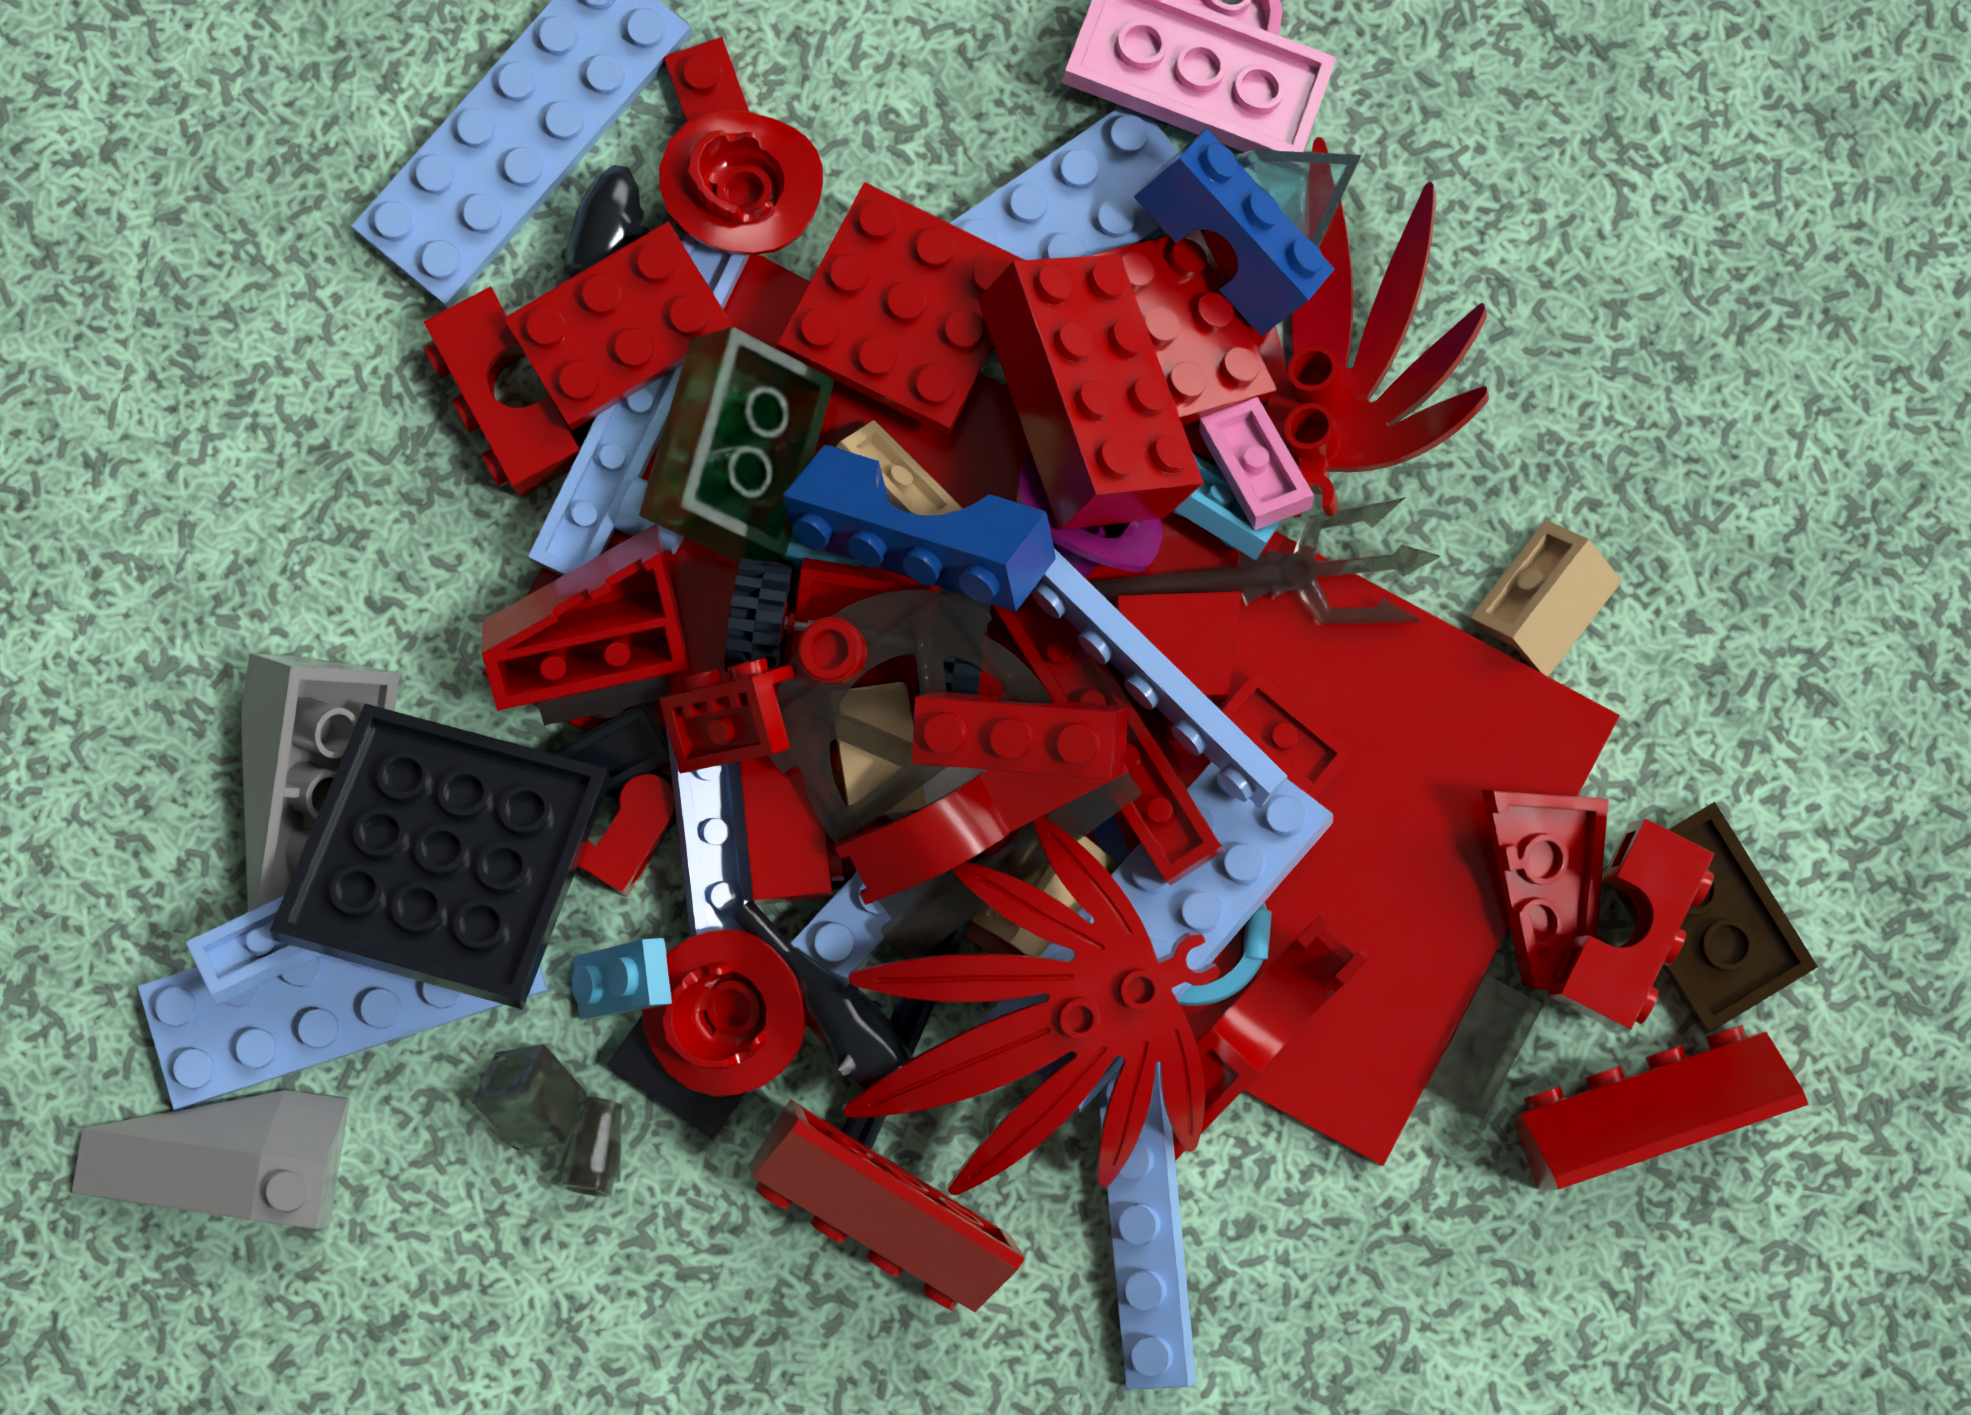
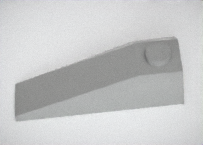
[241,653,400,912]
[71,1090,350,1229]

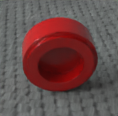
[797,617,867,685]

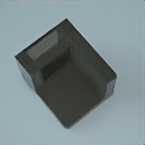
[471,1044,586,1150]

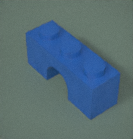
[1133,128,1334,336]

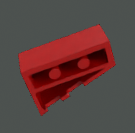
[481,523,688,711]

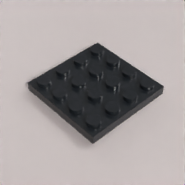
[270,703,610,1010]

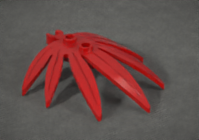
[1183,137,1489,518]
[843,816,1220,1196]

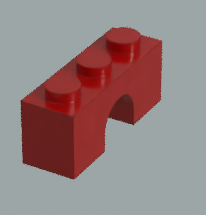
[422,286,580,498]
[911,691,1128,780]
[1546,818,1715,1031]

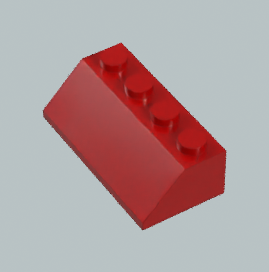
[1511,1025,1809,1190]
[749,1099,1025,1312]

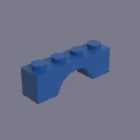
[783,445,1056,612]

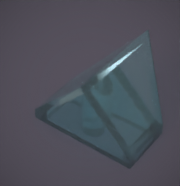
[1234,150,1362,248]

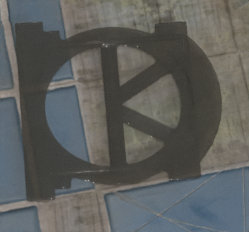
[768,589,1142,960]

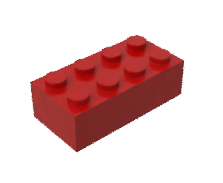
[978,255,1204,530]

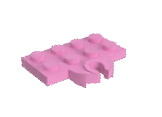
[1061,0,1337,171]

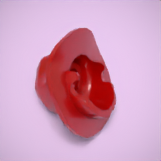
[659,110,823,255]
[642,929,806,1097]

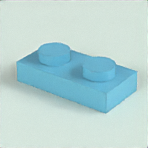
[1172,453,1282,561]
[572,938,672,1020]

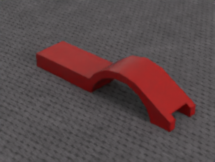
[835,762,1129,905]
[1172,912,1370,1161]

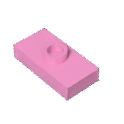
[1199,397,1314,531]

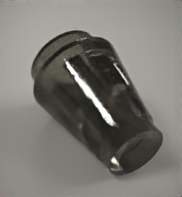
[557,1097,623,1197]

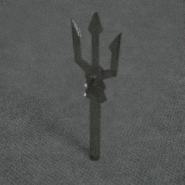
[1088,497,1441,624]

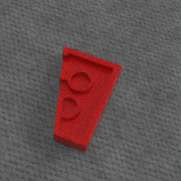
[1482,789,1609,989]

